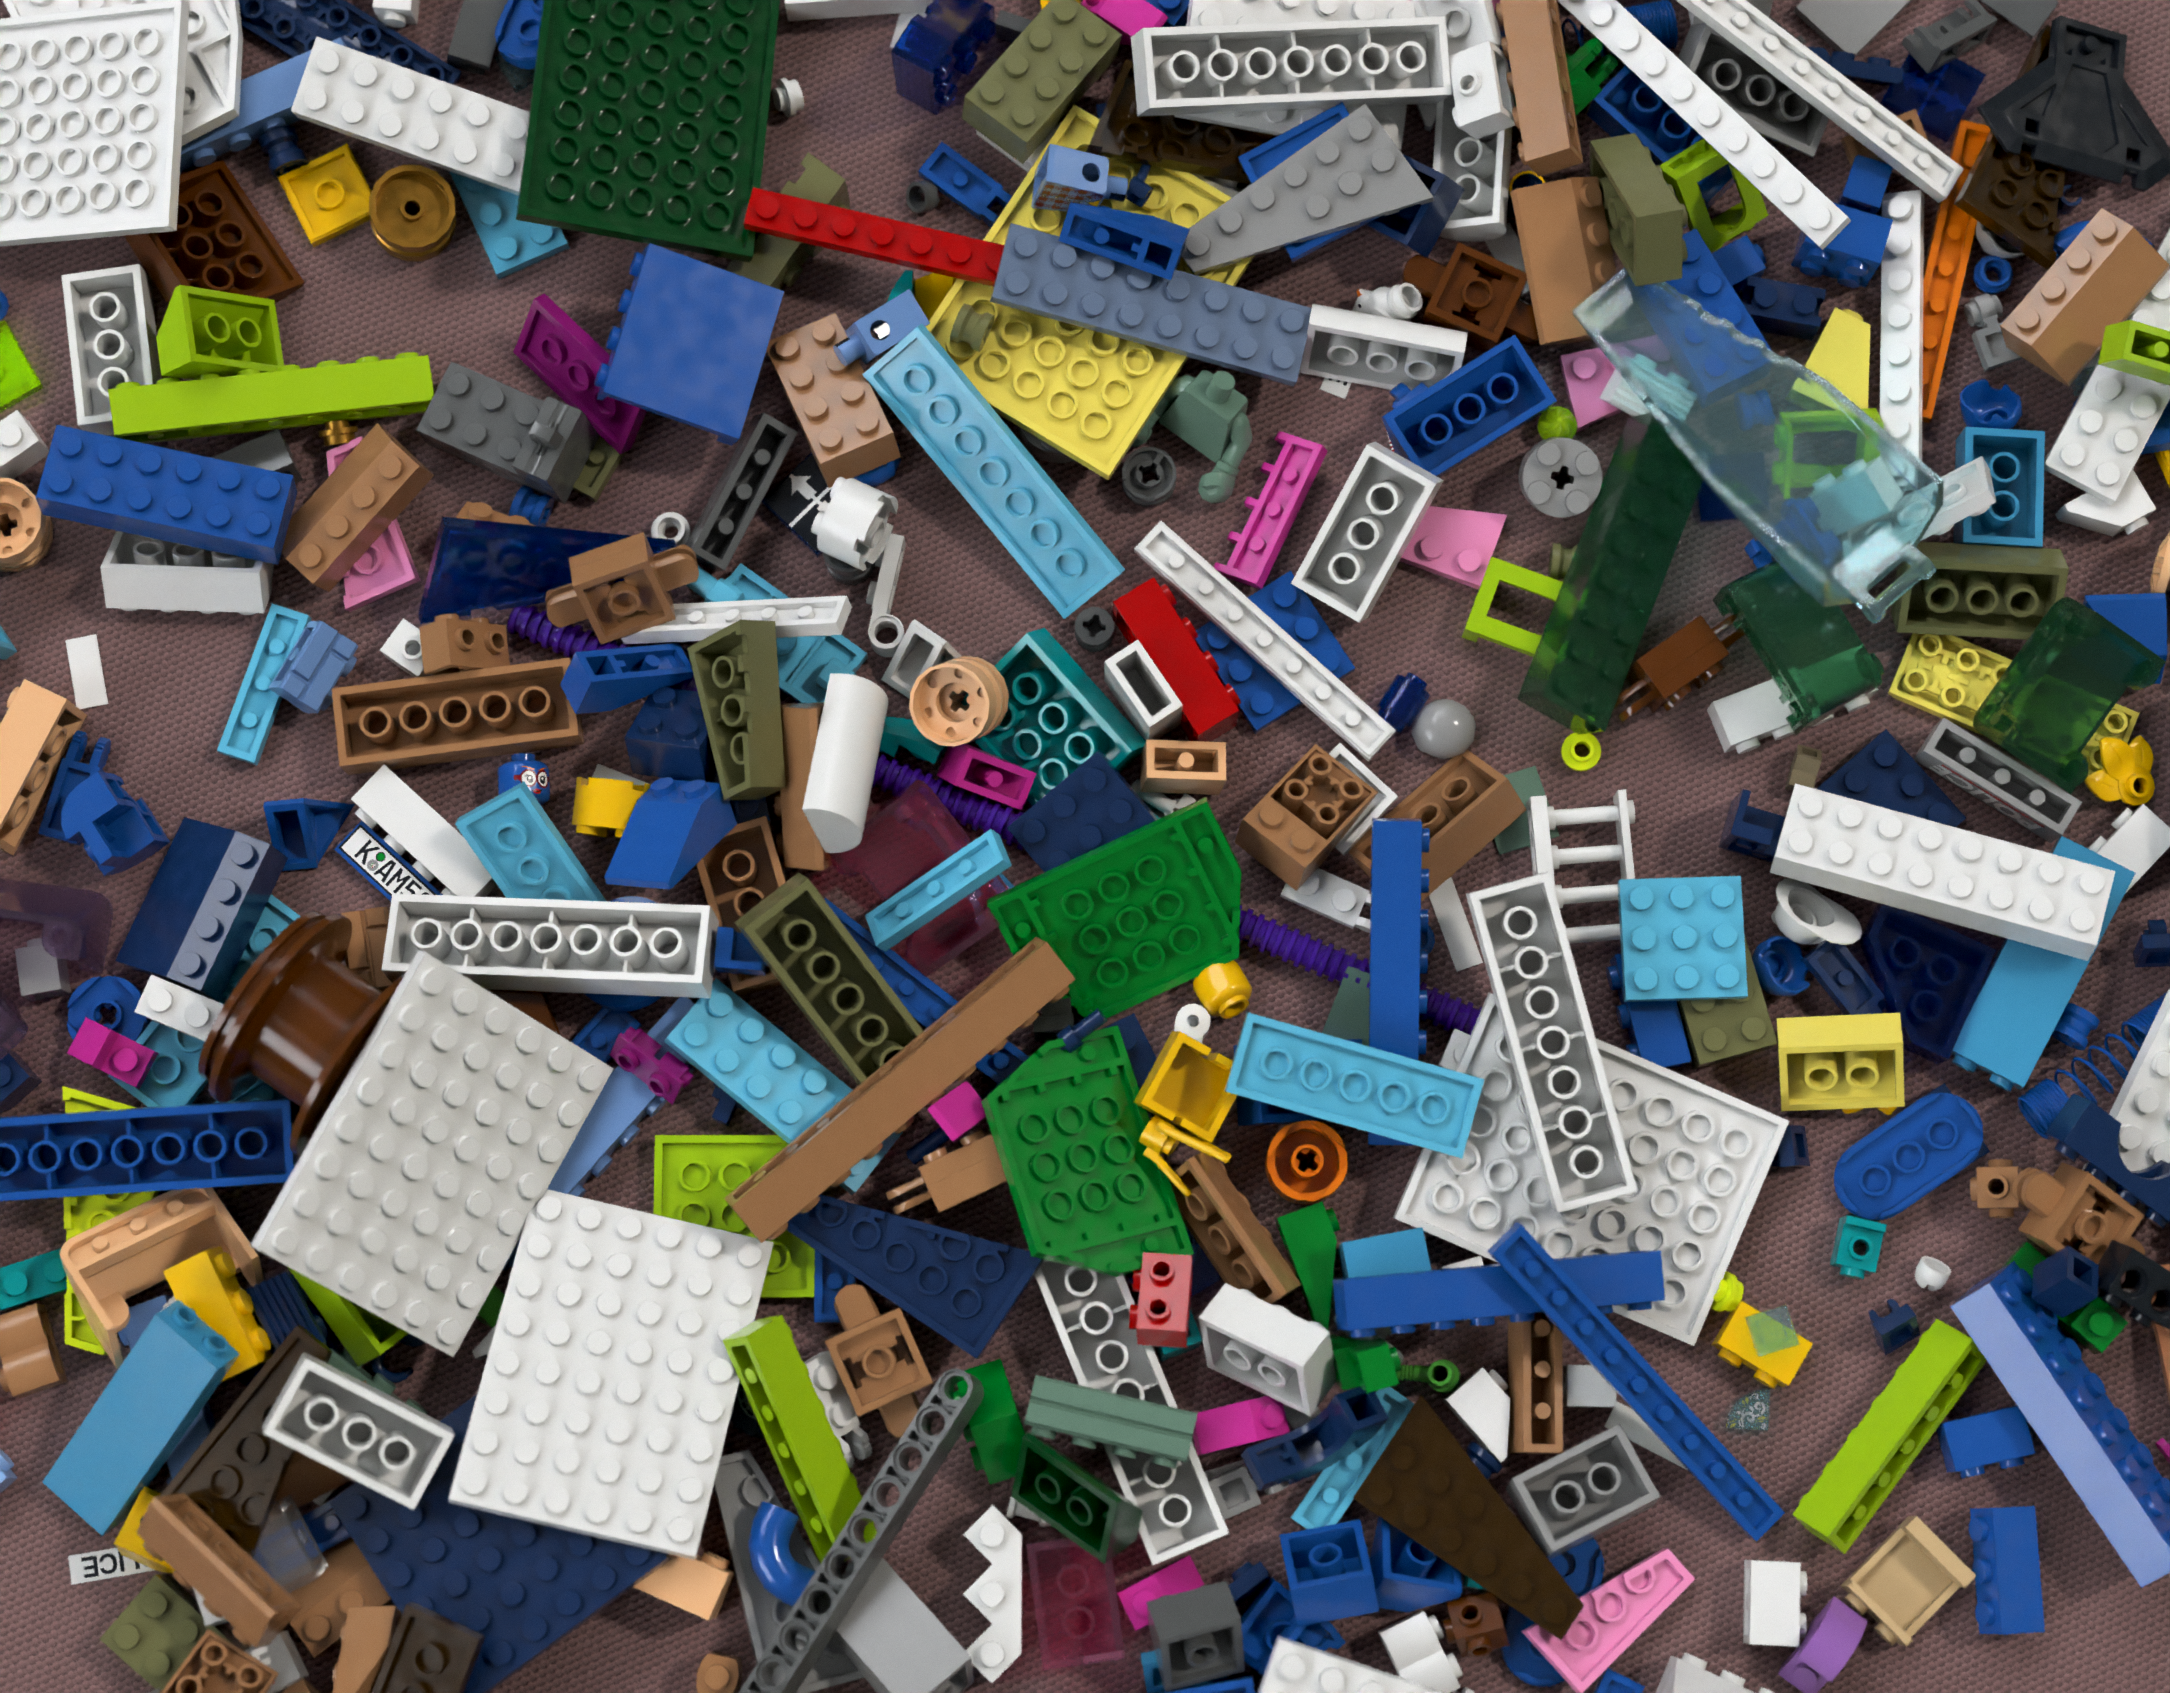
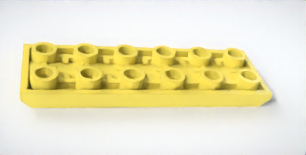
[1888,633,2140,778]

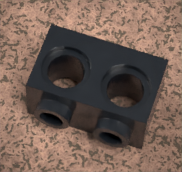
[2098,1240,2170,1330]

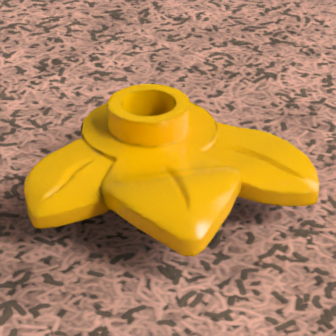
[2084,735,2155,806]

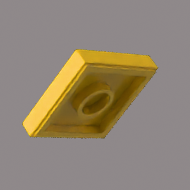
[278,144,372,248]

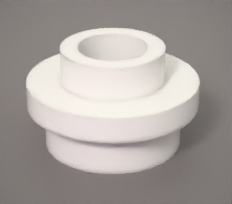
[772,78,804,117]
[651,512,691,551]

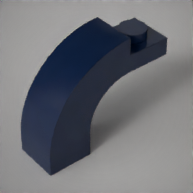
[1241,1386,1389,1491]

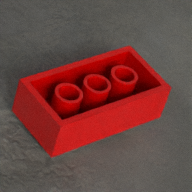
[1113,577,1241,742]

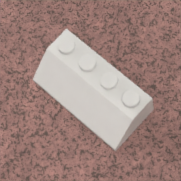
[100,531,274,615]

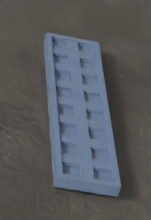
[990,223,1312,386]

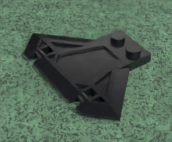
[1977,15,2170,192]

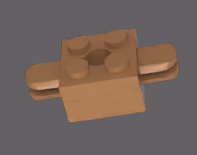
[545,532,699,645]
[885,1130,1007,1215]
[2012,1162,2145,1275]
[825,1284,933,1438]

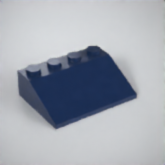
[115,817,288,1003]

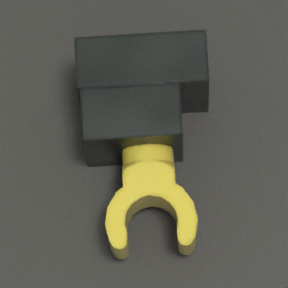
[1033,998,1074,1042]

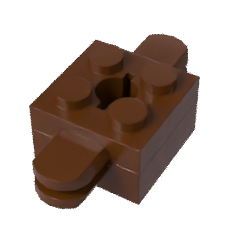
[1402,242,1540,353]
[1608,613,1750,723]

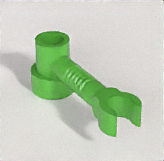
[1396,1359,1461,1394]

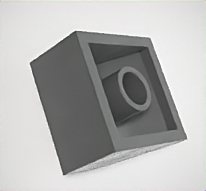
[1146,1581,1245,1692]

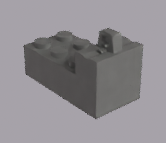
[416,361,600,504]

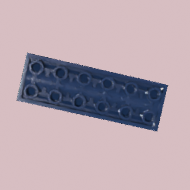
[239,0,462,85]

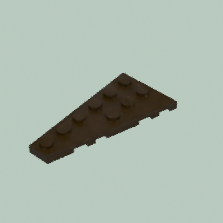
[1954,25,2065,270]
[1086,59,1277,184]
[140,1325,333,1558]
[1353,1395,1585,1640]

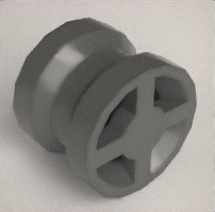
[1075,607,1114,652]

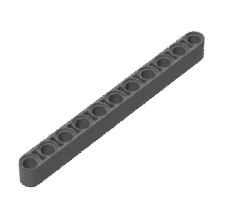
[739,1369,984,1693]

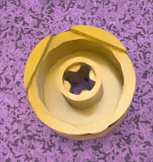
[572,777,651,838]

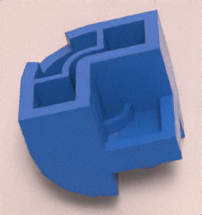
[61,771,170,876]

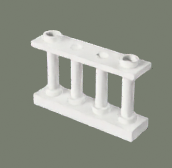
[1526,789,1635,944]

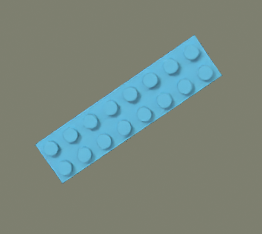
[862,324,1125,619]

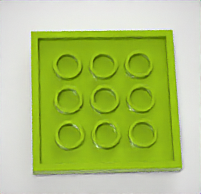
[653,1135,815,1298]

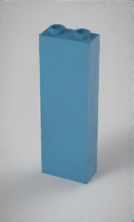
[1946,836,2135,1092]
[42,1299,240,1536]

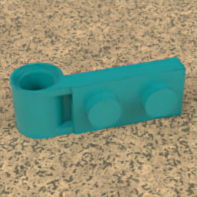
[0,1248,67,1314]

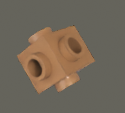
[1970,1159,2027,1218]

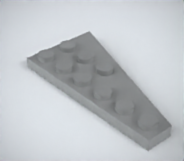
[1181,104,1434,275]
[714,1450,864,1693]

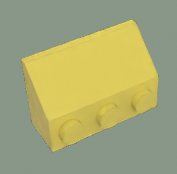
[1777,1013,1905,1111]

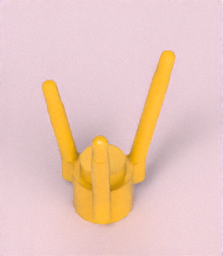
[1139,1115,1231,1197]

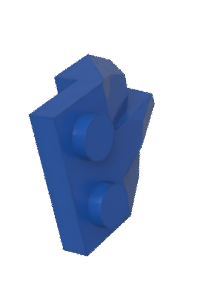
[1241,1577,1346,1676]

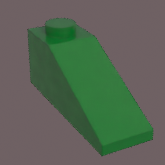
[1275,1201,1340,1331]

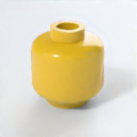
[1193,960,1252,1019]

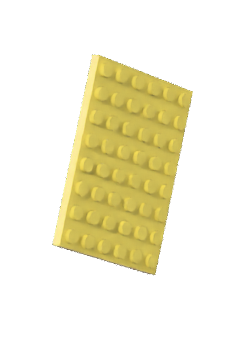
[926,104,1255,481]

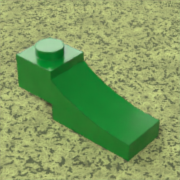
[2000,1242,2128,1354]
[1330,1334,1402,1393]

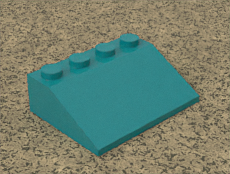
[962,628,1146,806]

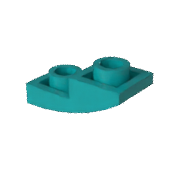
[879,716,948,764]

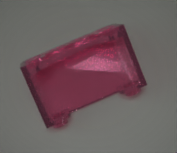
[829,780,1009,977]

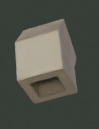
[1785,744,1822,791]

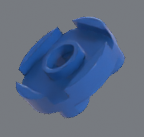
[66,976,151,1041]

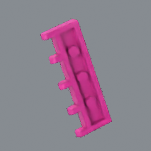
[1213,431,1328,590]

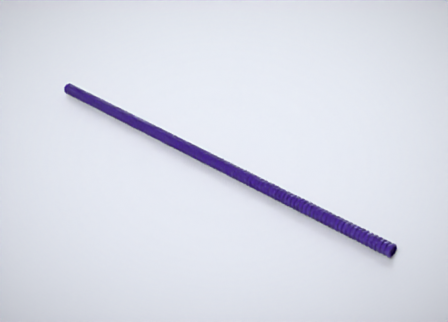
[507,601,1482,1035]

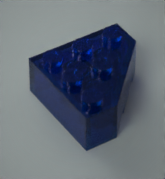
[891,0,996,116]
[1860,903,1996,1065]

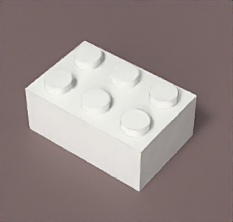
[1199,1283,1337,1416]

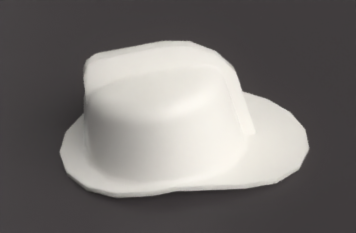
[1771,878,1862,945]

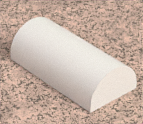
[1433,91,1514,242]
[1300,304,1468,390]
[802,673,889,853]

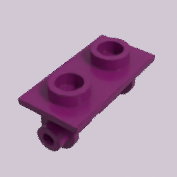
[610,1026,694,1105]

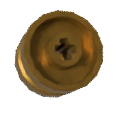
[369,164,456,261]

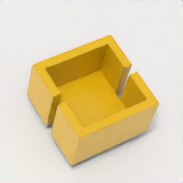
[1133,1031,1237,1143]

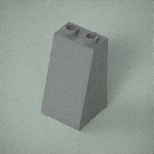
[818,1558,974,1693]

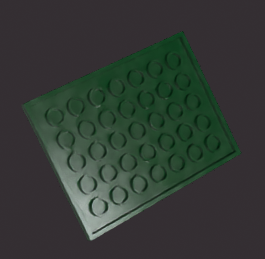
[516,0,780,262]

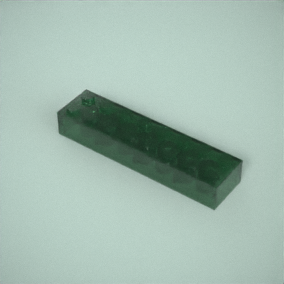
[1517,412,1715,734]

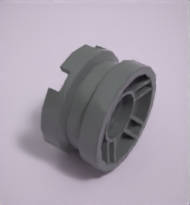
[1122,447,1176,508]

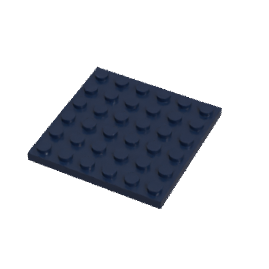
[329,1394,671,1693]

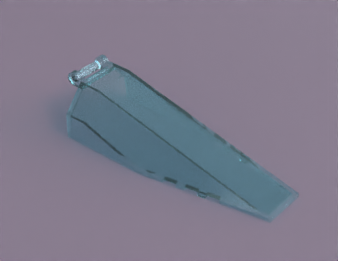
[1573,267,1944,624]

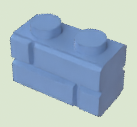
[269,620,358,713]

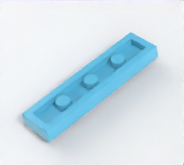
[217,603,312,765]
[865,829,1012,952]
[1290,1387,1414,1529]

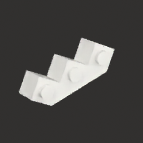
[963,1505,1023,1683]

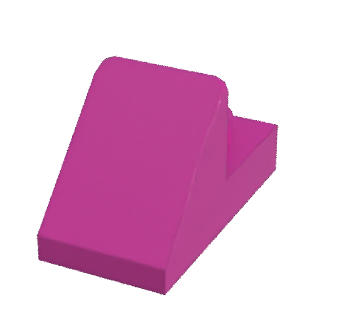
[67,1017,158,1089]
[927,1082,986,1143]

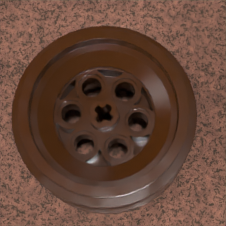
[198,911,405,1157]

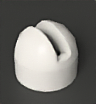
[1915,1256,1951,1291]

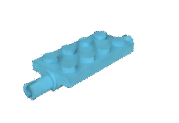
[686,563,868,703]

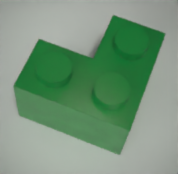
[953,1358,1025,1485]

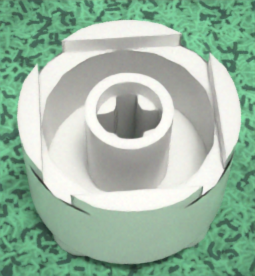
[811,476,898,571]

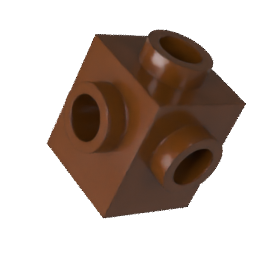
[1443,1592,1510,1657]

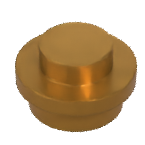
[318,419,358,446]

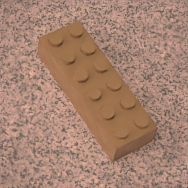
[331,657,585,775]

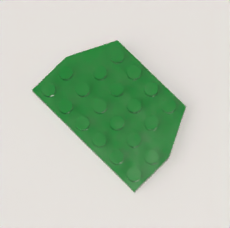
[987,797,1241,1019]
[981,1025,1194,1277]

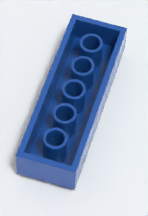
[36,425,297,565]

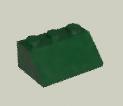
[1011,1433,1143,1564]

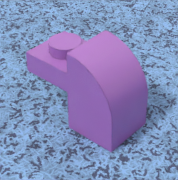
[1778,1596,1868,1693]

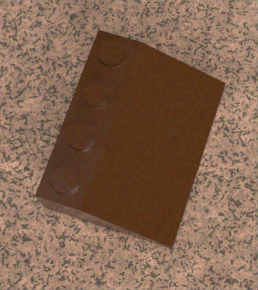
[124,160,305,304]

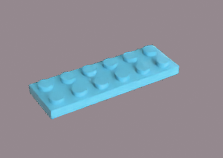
[108,894,301,1107]
[664,978,904,1195]
[1225,1012,1484,1158]

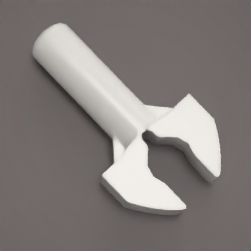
[1131,779,1196,816]

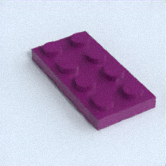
[513,293,647,455]

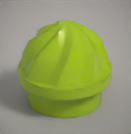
[1537,406,1577,440]

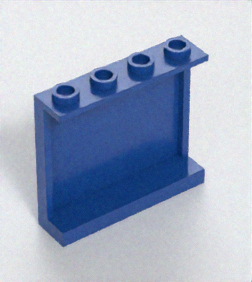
[594,243,784,446]

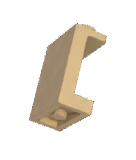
[1841,1516,1976,1646]

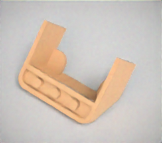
[60,1187,264,1370]

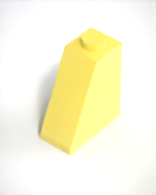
[1787,307,1871,433]

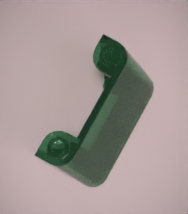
[1713,549,1884,735]
[1973,597,2166,794]

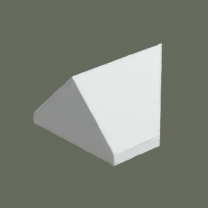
[881,619,962,699]

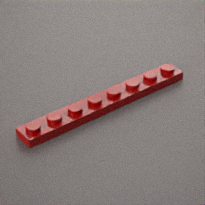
[743,187,1004,287]

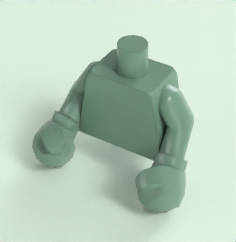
[1131,370,1253,504]

